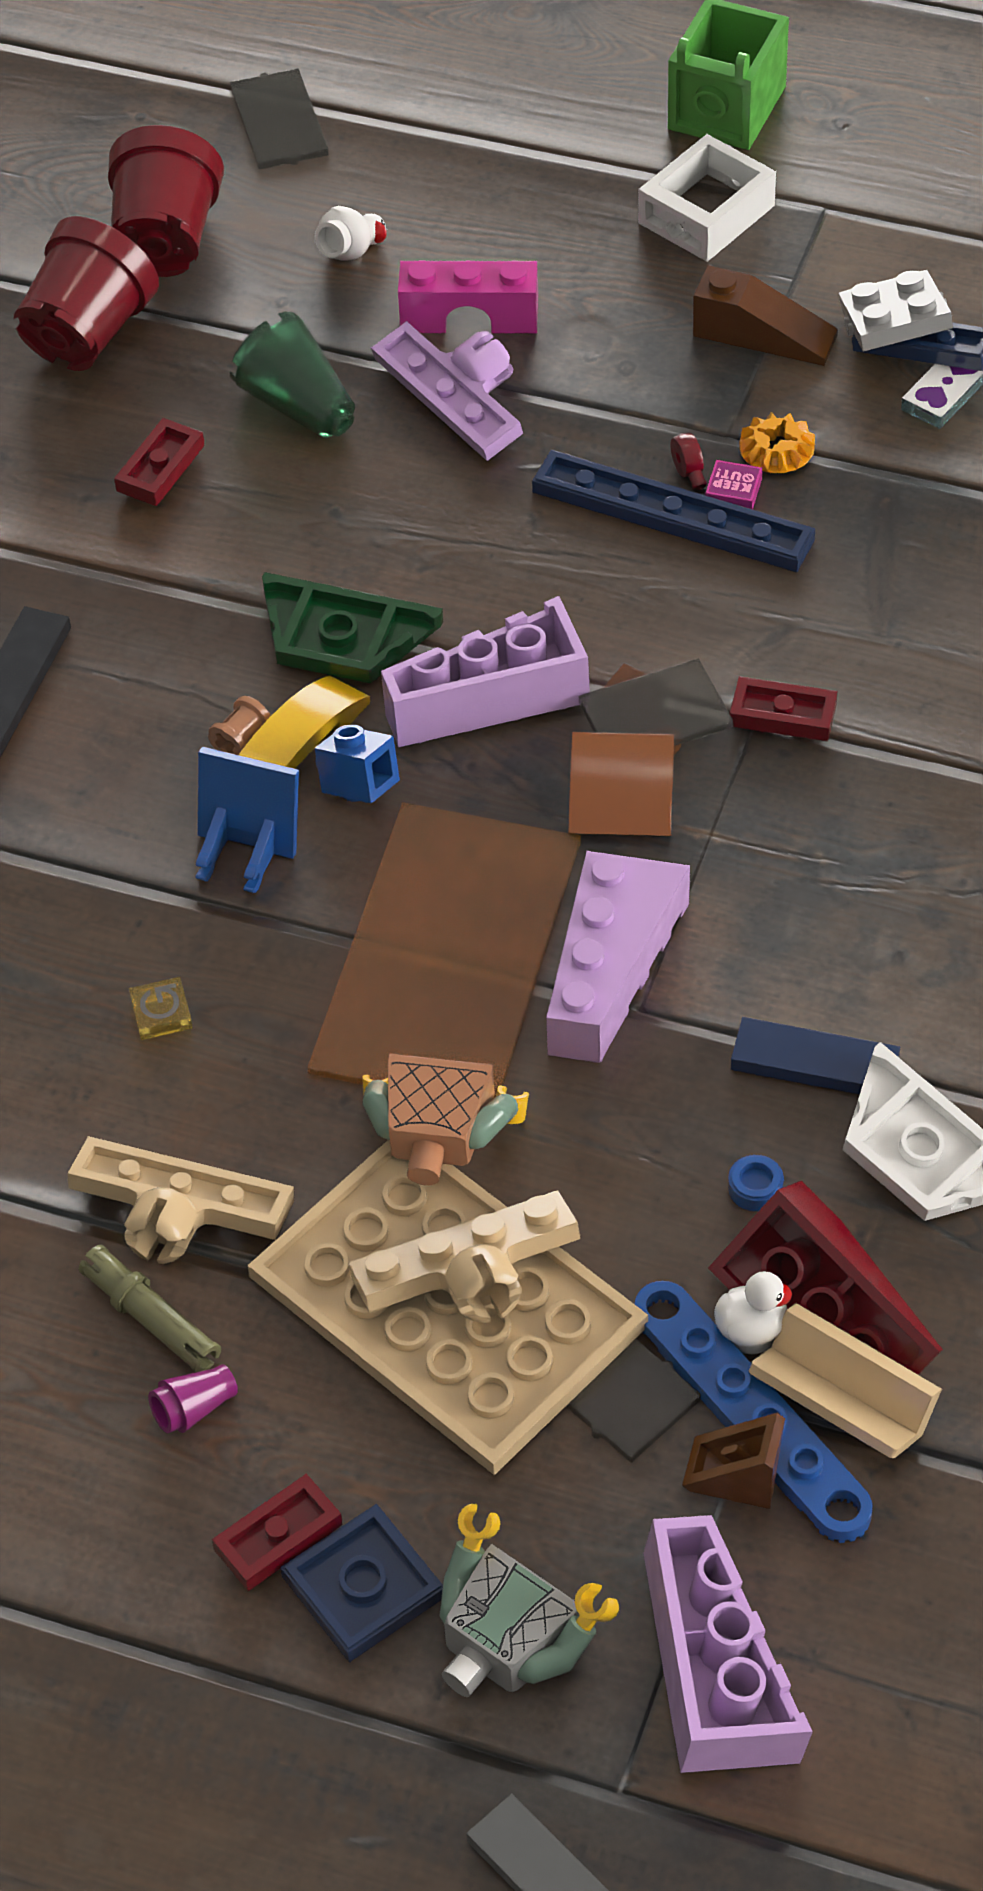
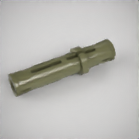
[78,1245,222,1372]

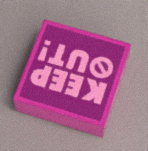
[705,460,762,510]

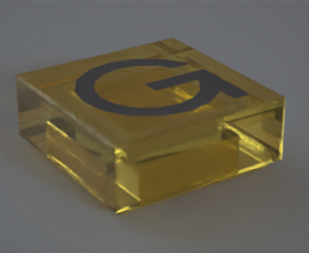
[129,977,193,1040]

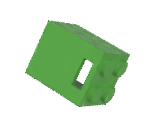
[668,0,789,150]

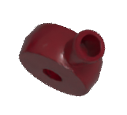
[670,433,707,491]

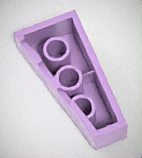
[381,596,590,747]
[547,851,690,1063]
[643,1515,813,1773]

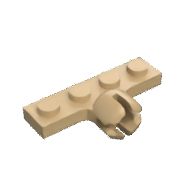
[68,1136,294,1264]
[348,1190,580,1323]

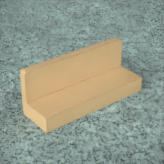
[749,1303,942,1458]

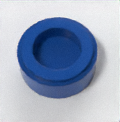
[728,1155,784,1211]

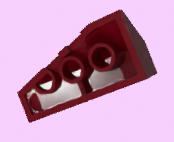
[708,1180,943,1375]

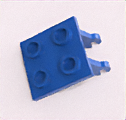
[196,747,299,893]

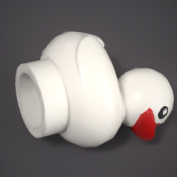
[315,206,387,261]
[714,1271,792,1354]

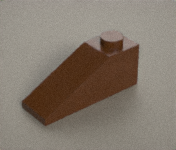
[693,265,838,366]

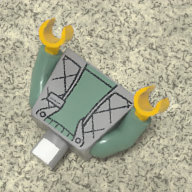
[439,1504,619,1697]

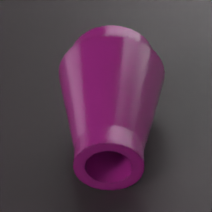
[148,1364,238,1433]

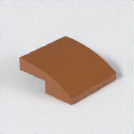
[568,732,674,836]

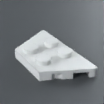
[842,1042,983,1221]

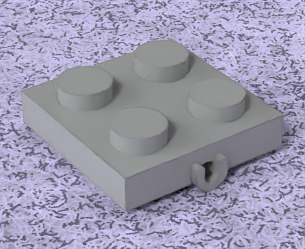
[839,270,953,351]

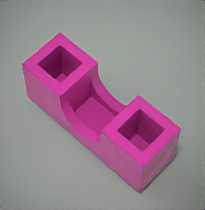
[398,260,538,333]

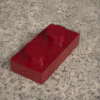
[114,418,205,506]
[729,676,838,741]
[212,1473,343,1591]

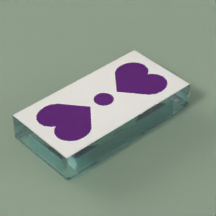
[901,364,983,429]

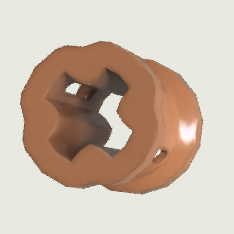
[208,696,271,755]

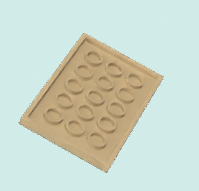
[248,1140,648,1475]

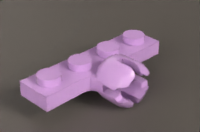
[371,321,523,461]

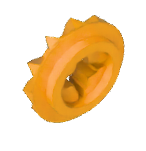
[739,412,815,473]

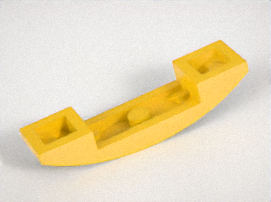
[239,676,370,769]

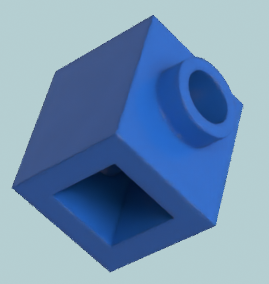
[315,725,400,804]

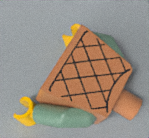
[362,1054,529,1185]

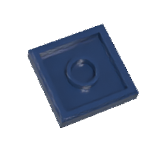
[280,1504,443,1663]

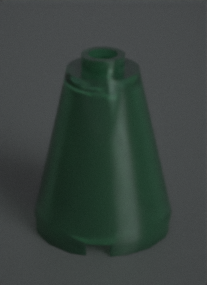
[230,311,355,438]

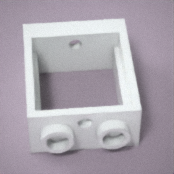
[638,134,776,262]

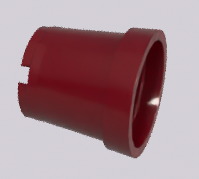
[108,125,224,277]
[14,216,159,371]

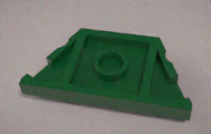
[262,572,443,684]

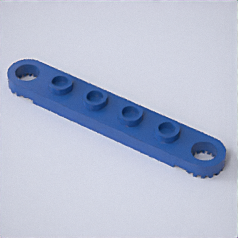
[635,1281,872,1543]

